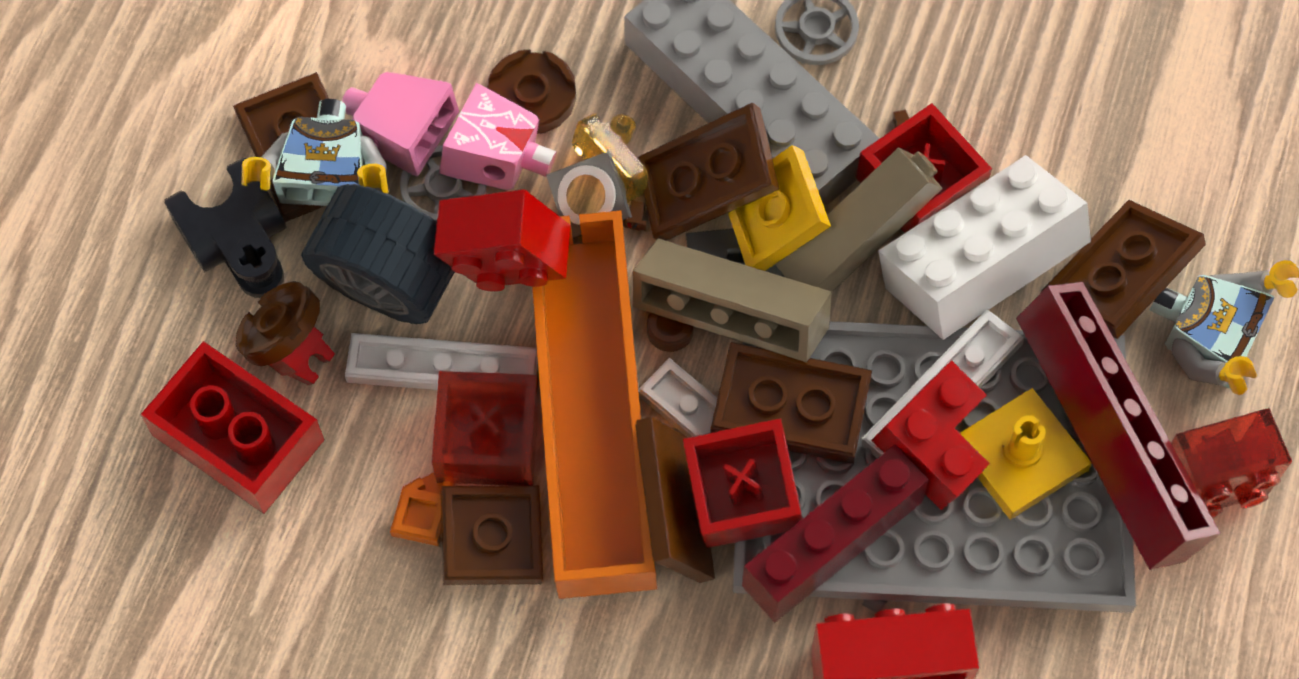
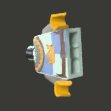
[242,99,389,206]
[1149,260,1299,395]

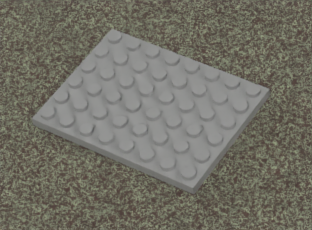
[733,321,1136,613]

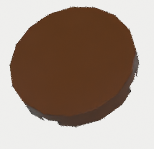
[487,49,576,134]
[236,281,320,367]

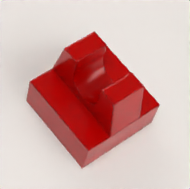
[269,327,335,386]

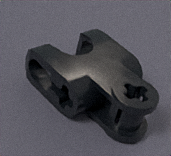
[164,157,287,298]

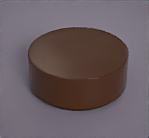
[647,313,694,352]

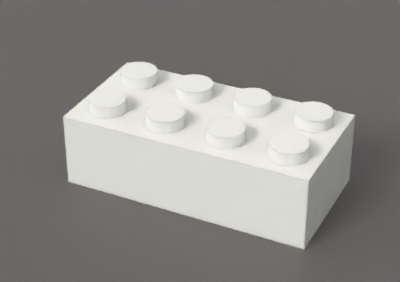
[878,155,1091,340]

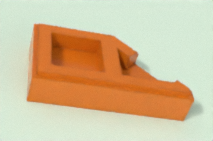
[390,458,461,546]

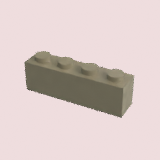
[633,238,832,362]

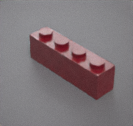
[742,444,929,623]

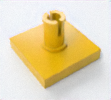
[728,145,831,271]
[960,388,1092,520]

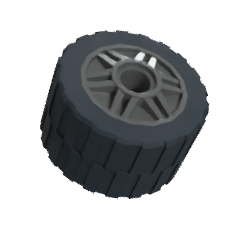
[301,184,455,325]

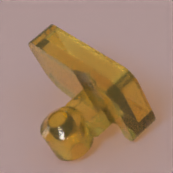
[572,113,649,203]

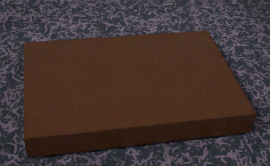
[233,72,329,222]
[636,103,780,241]
[1041,200,1206,339]
[710,342,872,464]
[635,416,715,583]

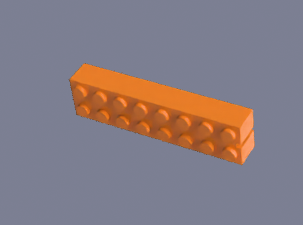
[532,210,657,599]

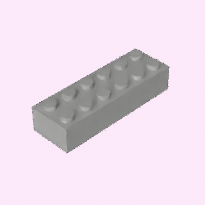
[624,0,880,208]

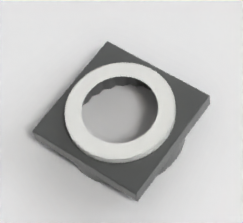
[546,151,632,239]

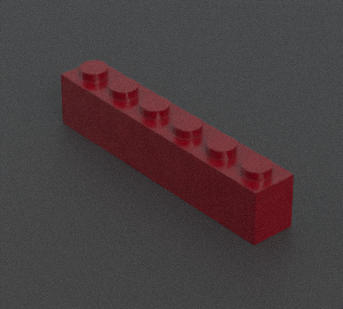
[1016,282,1221,570]

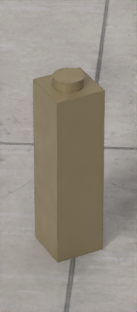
[775,147,943,292]

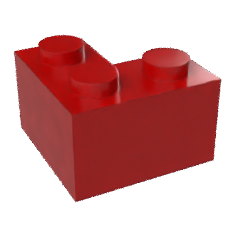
[871,360,990,510]

